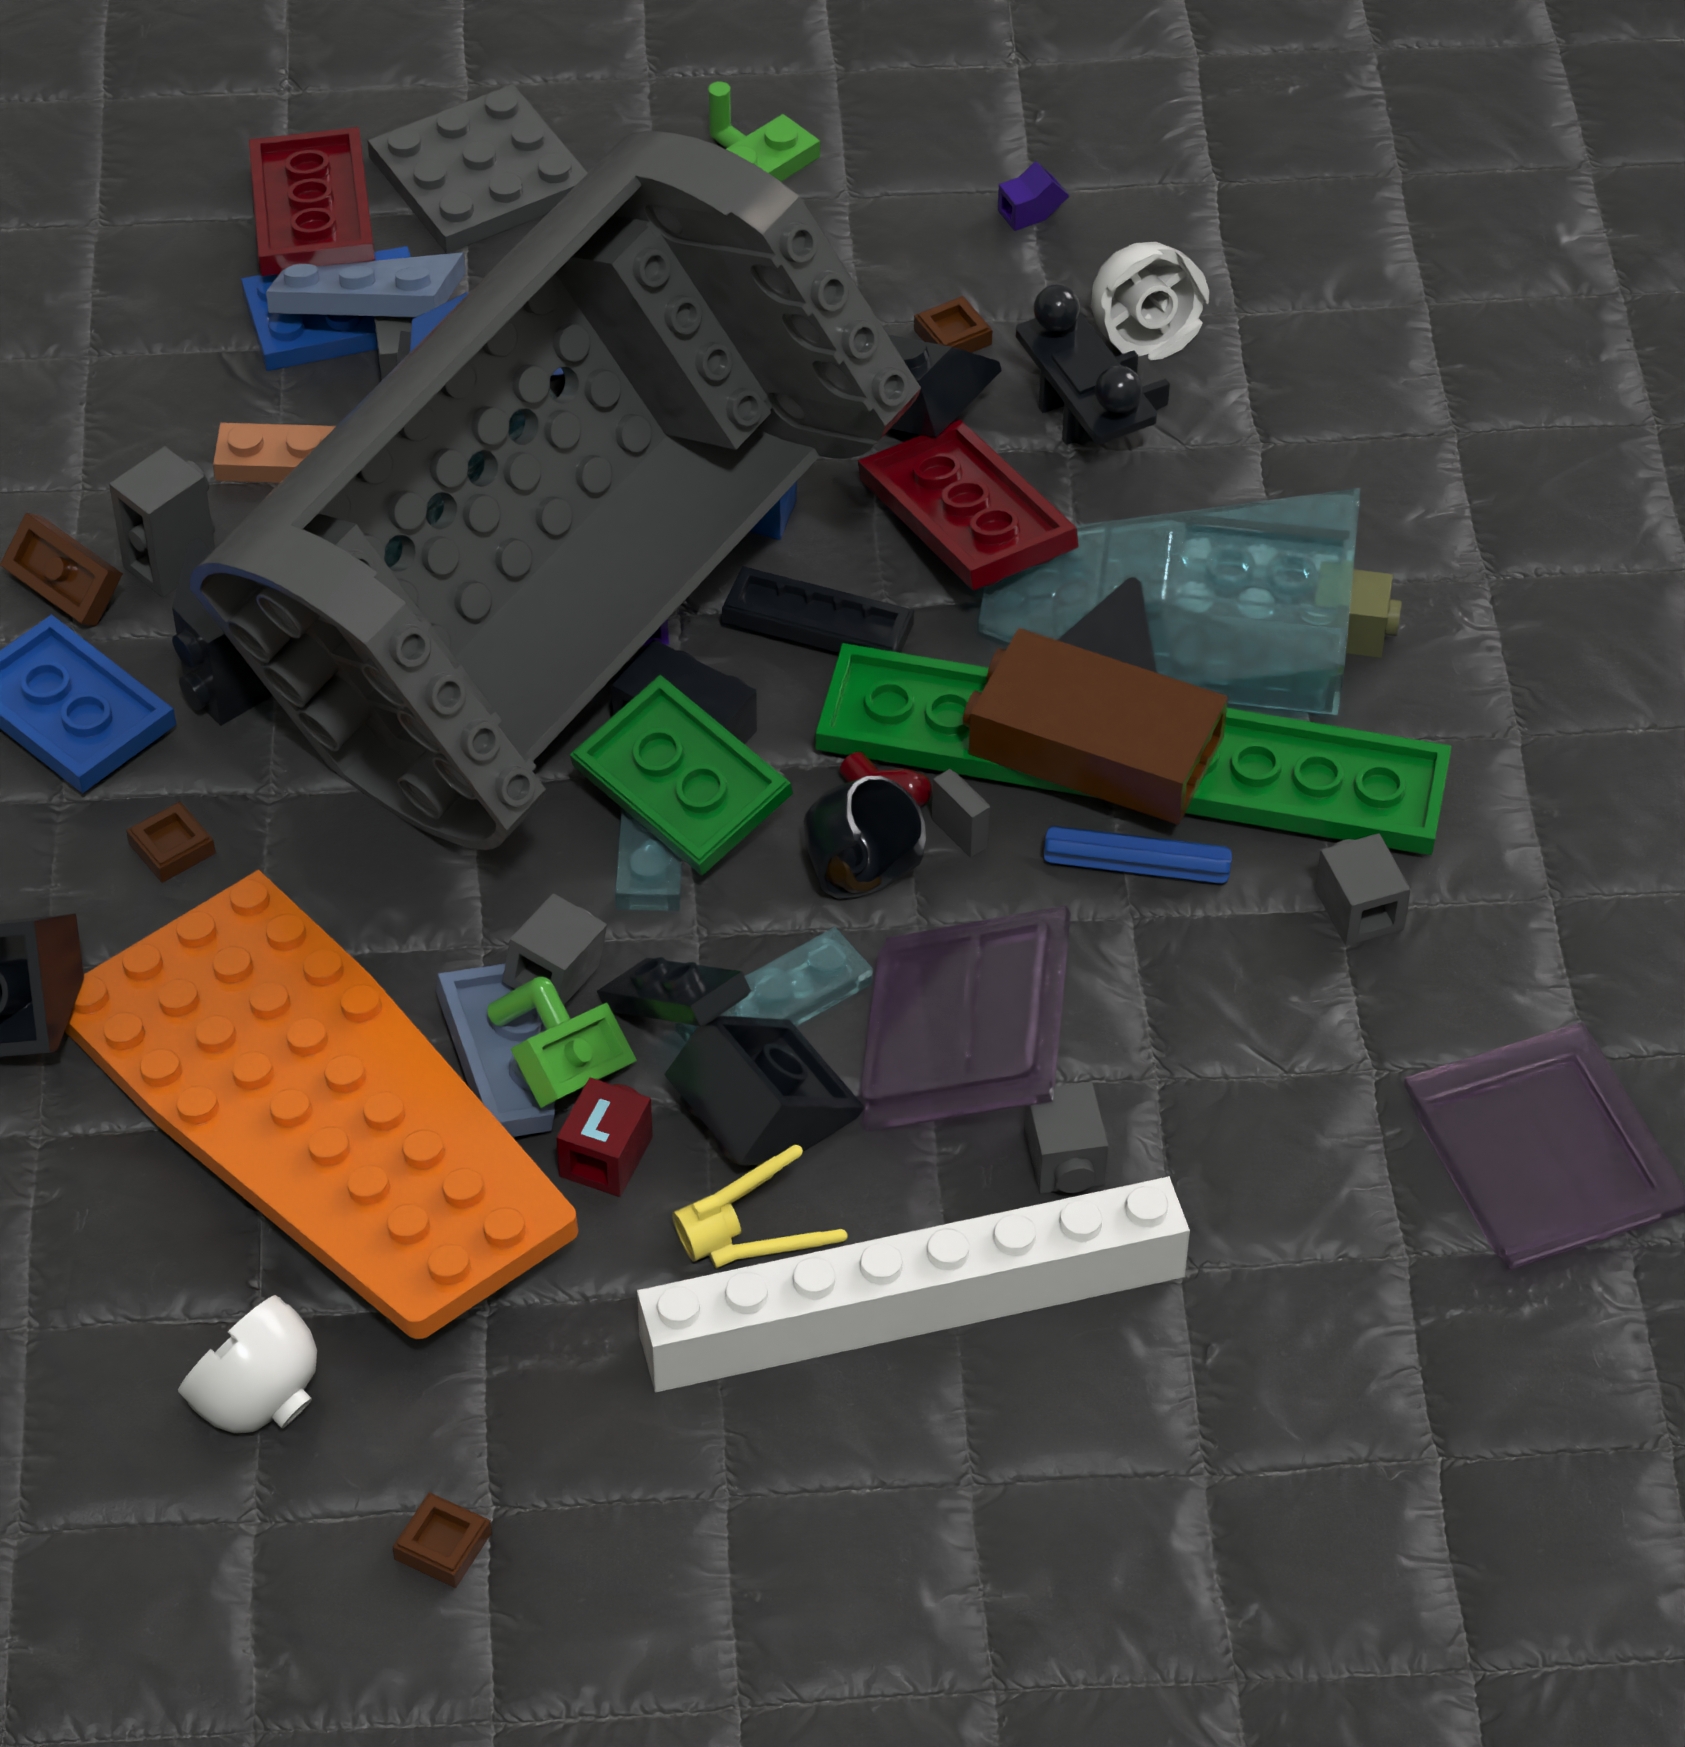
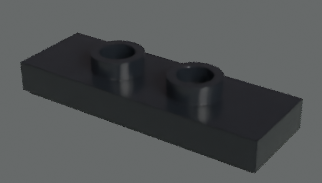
[722,566,914,653]
[597,957,751,1027]

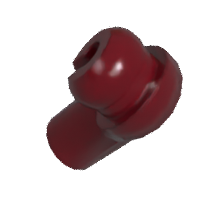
[839,752,932,807]

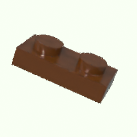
[0,513,123,626]

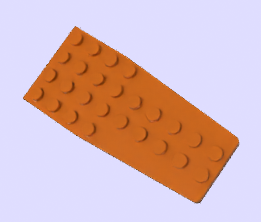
[65,869,579,1339]

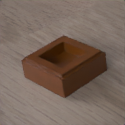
[914,296,993,353]
[126,801,216,883]
[393,1492,492,1588]

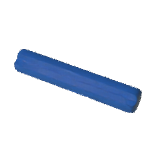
[1044,826,1232,884]

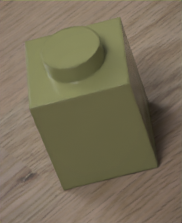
[1309,565,1402,658]

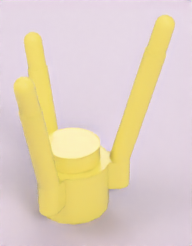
[672,1145,848,1269]

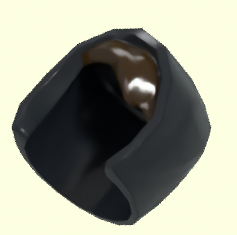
[803,776,927,899]

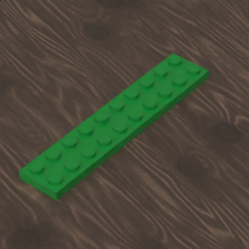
[816,643,1452,855]

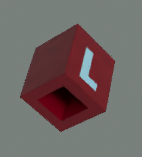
[557,1078,653,1198]

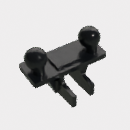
[1015,285,1170,445]

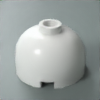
[1091,242,1210,360]
[178,1295,317,1433]

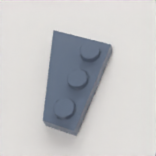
[266,252,466,317]
[435,963,555,1137]

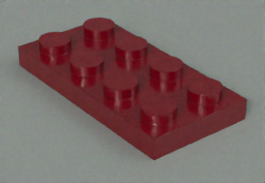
[249,127,375,276]
[858,420,1079,590]

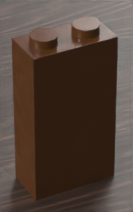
[963,628,1228,825]

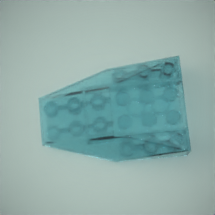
[978,488,1361,715]

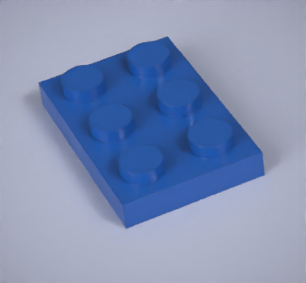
[241,246,411,371]
[0,614,176,793]

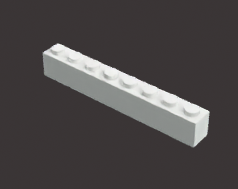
[637,1176,1190,1393]

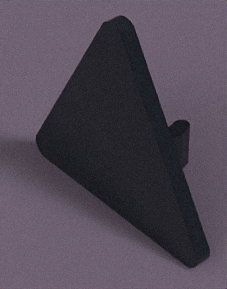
[1058,577,1158,673]

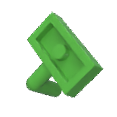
[708,81,820,182]
[487,977,637,1108]

